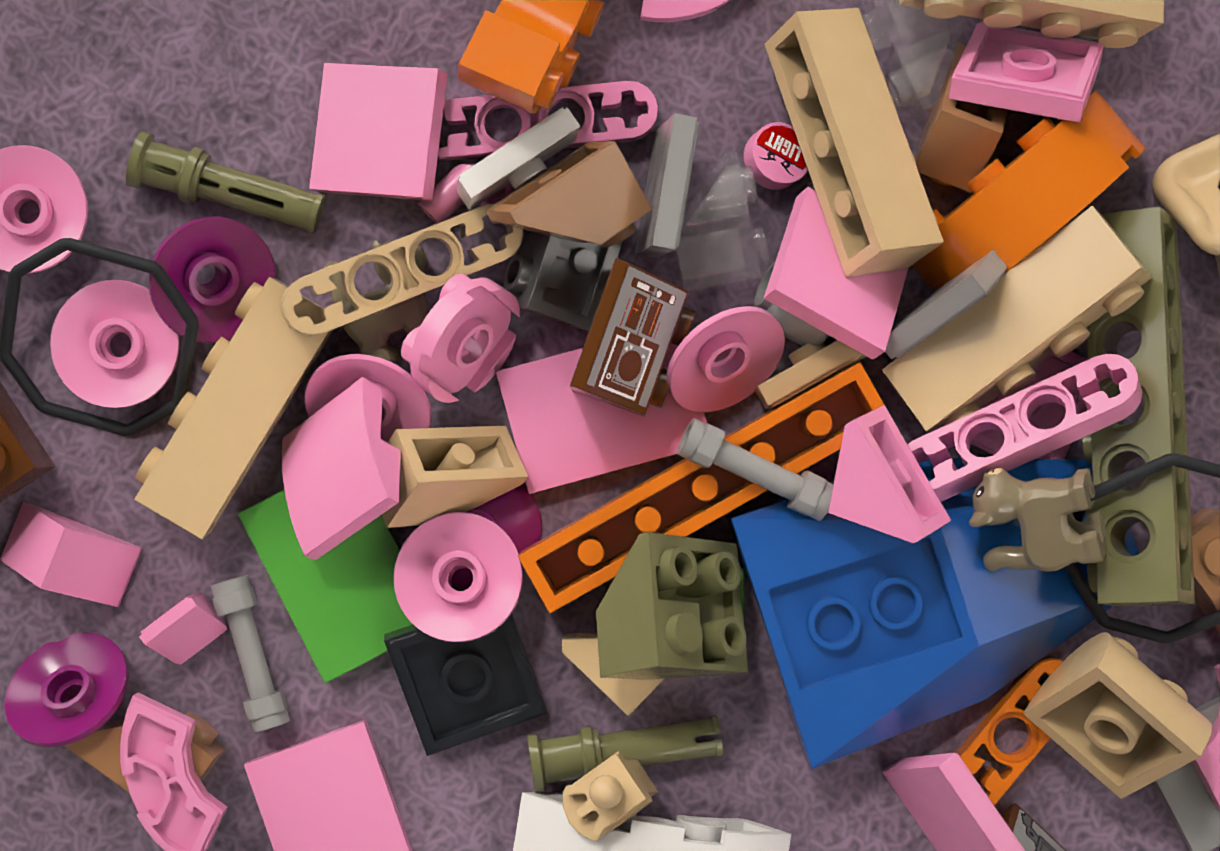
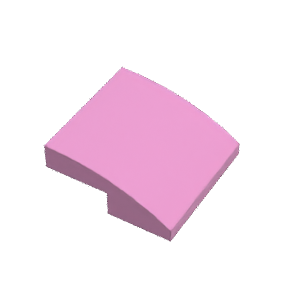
[282,377,401,561]

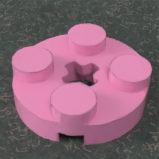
[401,274,520,403]

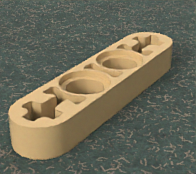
[281,203,523,335]

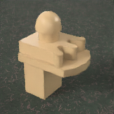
[563,751,659,841]

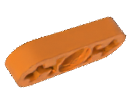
[955,657,1063,805]

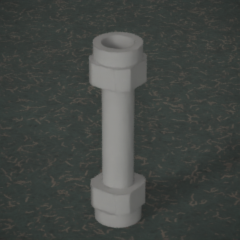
[677,418,834,521]
[210,574,290,732]

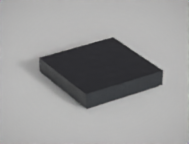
[384,613,547,756]

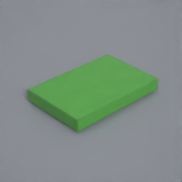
[238,490,413,683]

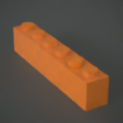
[518,362,891,613]

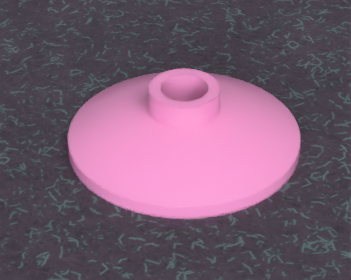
[0,145,88,274]
[50,280,180,408]
[667,306,785,412]
[305,354,432,443]
[394,512,523,642]

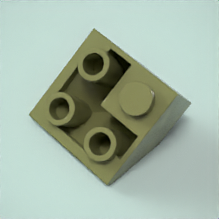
[596,532,748,680]

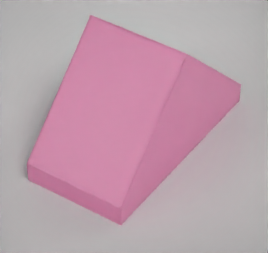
[828,405,951,543]
[0,501,142,607]

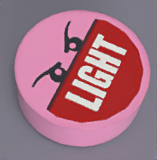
[744,122,808,190]

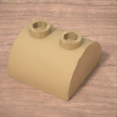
[1023,632,1212,799]

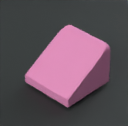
[139,592,228,665]

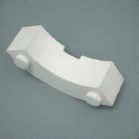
[513,791,791,851]

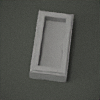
[885,250,1007,359]

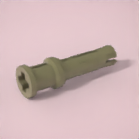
[125,131,326,234]
[527,715,723,792]

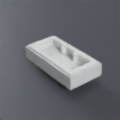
[457,107,580,211]

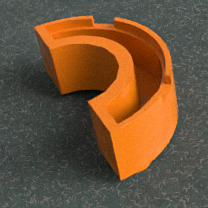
[458,0,605,114]
[912,89,1146,292]

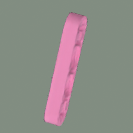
[437,81,658,161]
[907,354,1143,502]

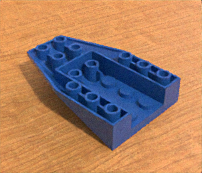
[726,458,1139,769]

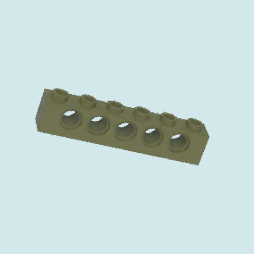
[1082,206,1195,607]

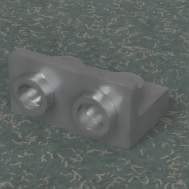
[504,230,623,331]

